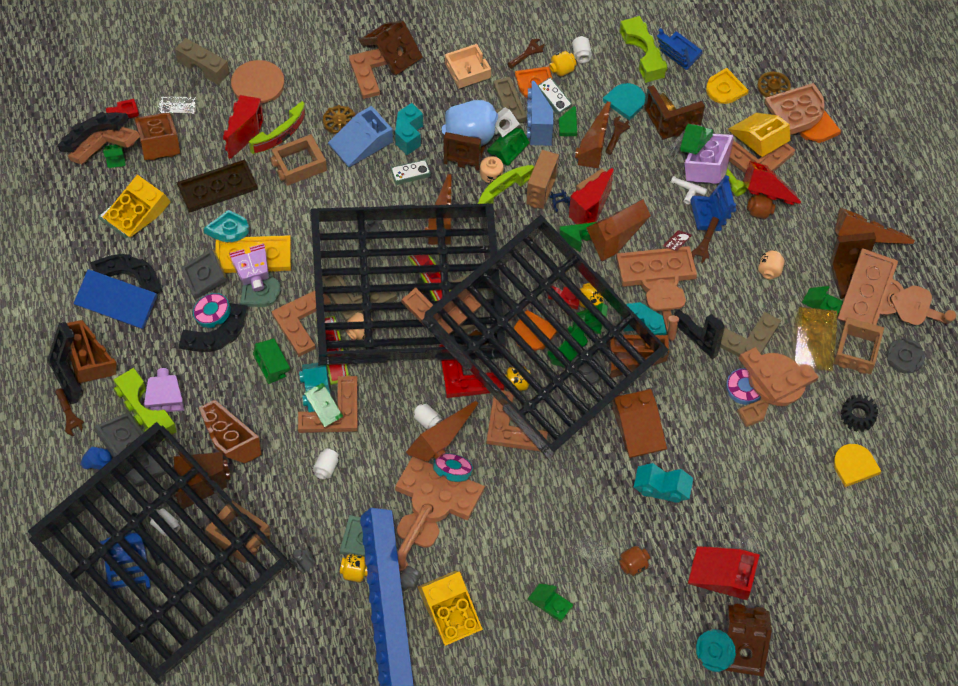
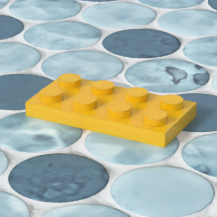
[215,235,291,273]

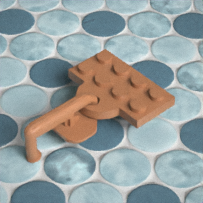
[616,246,697,341]
[837,248,956,325]
[395,456,485,571]

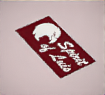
[663,230,692,251]

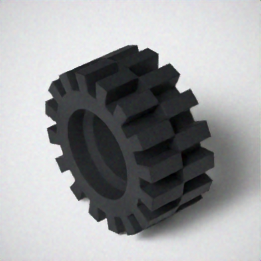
[841,394,878,432]

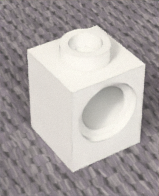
[494,107,519,137]

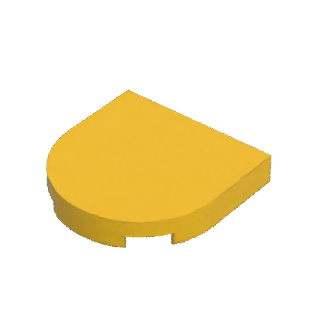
[706,68,749,104]
[834,444,881,487]

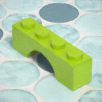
[619,16,667,83]
[113,368,177,441]

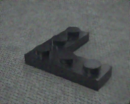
[674,309,725,360]
[47,322,82,405]

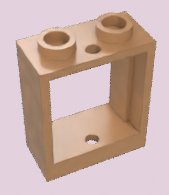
[270,134,327,186]
[526,150,559,209]
[834,317,884,374]
[205,500,271,564]

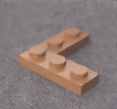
[349,46,402,99]
[68,127,140,164]
[729,140,795,173]
[401,288,482,335]
[271,291,331,357]
[738,347,819,403]
[298,376,358,433]
[486,390,548,452]

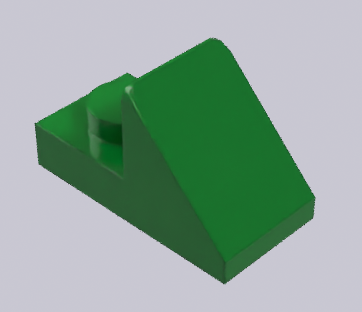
[680,124,713,154]
[103,144,126,168]
[559,222,596,252]
[802,286,843,319]
[573,303,608,334]
[527,583,573,622]

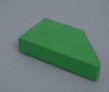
[559,106,577,136]

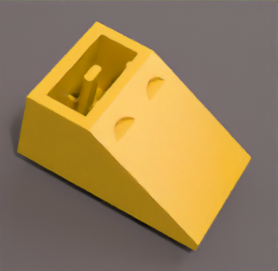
[728,113,790,157]
[103,175,171,237]
[418,571,483,646]

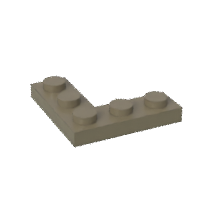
[493,77,527,127]
[322,276,397,321]
[720,312,781,357]

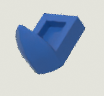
[80,447,112,470]

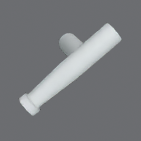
[671,176,707,204]

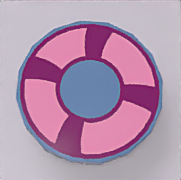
[726,368,761,405]

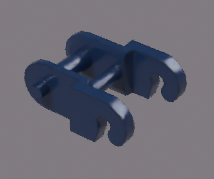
[549,189,570,213]

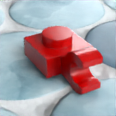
[106,99,139,118]
[547,286,579,310]

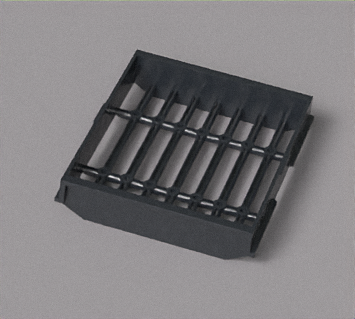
[310,203,506,366]
[421,215,669,460]
[28,422,293,686]

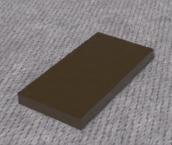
[176,159,258,213]

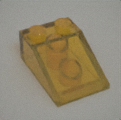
[794,307,837,371]

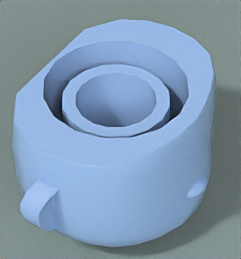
[441,100,498,146]

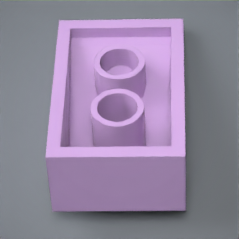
[685,134,734,184]

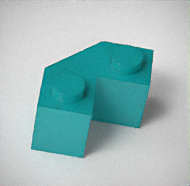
[395,103,423,155]
[620,302,666,335]
[299,363,330,412]
[634,463,693,503]

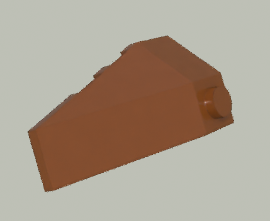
[575,101,611,169]
[425,174,451,245]
[586,199,651,261]
[835,207,915,244]
[199,400,261,463]
[406,401,478,462]

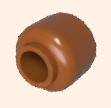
[747,194,775,219]
[619,546,651,576]

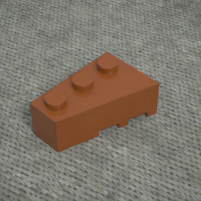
[67,320,117,383]
[609,335,669,378]

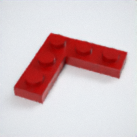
[439,345,504,398]

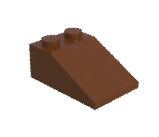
[134,112,180,160]
[612,389,667,458]

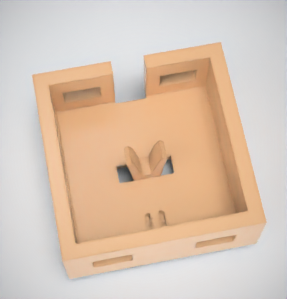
[445,44,491,88]

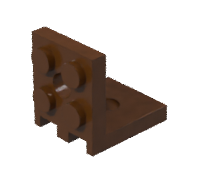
[359,21,423,75]
[644,85,705,140]
[444,132,486,171]
[830,232,876,299]
[724,604,772,677]

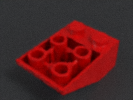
[223,95,264,159]
[743,161,801,205]
[569,168,614,224]
[687,546,760,601]

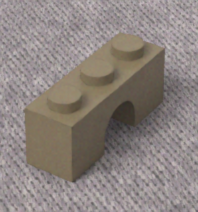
[175,38,229,85]

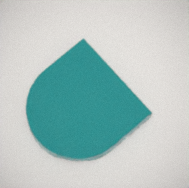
[602,83,645,121]
[203,210,249,242]

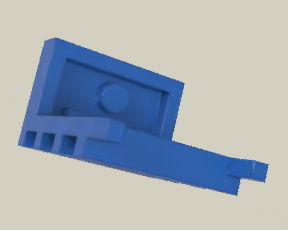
[657,28,703,70]
[690,175,736,231]
[100,533,151,589]

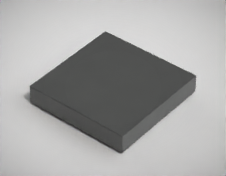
[181,249,228,299]

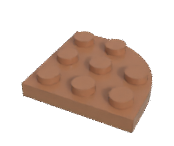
[765,83,824,135]

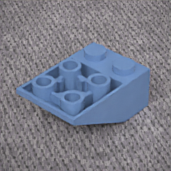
[527,81,553,146]
[328,106,393,168]

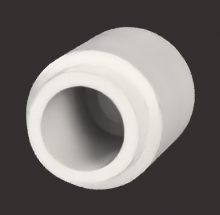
[572,36,592,63]
[414,404,443,430]
[313,448,338,479]
[150,508,181,536]

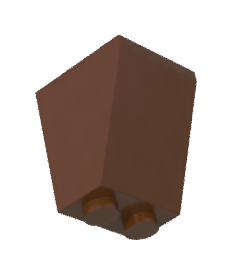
[174,452,231,509]

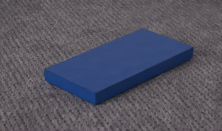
[73,269,158,329]

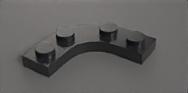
[57,112,129,152]
[90,254,162,294]
[179,303,248,352]

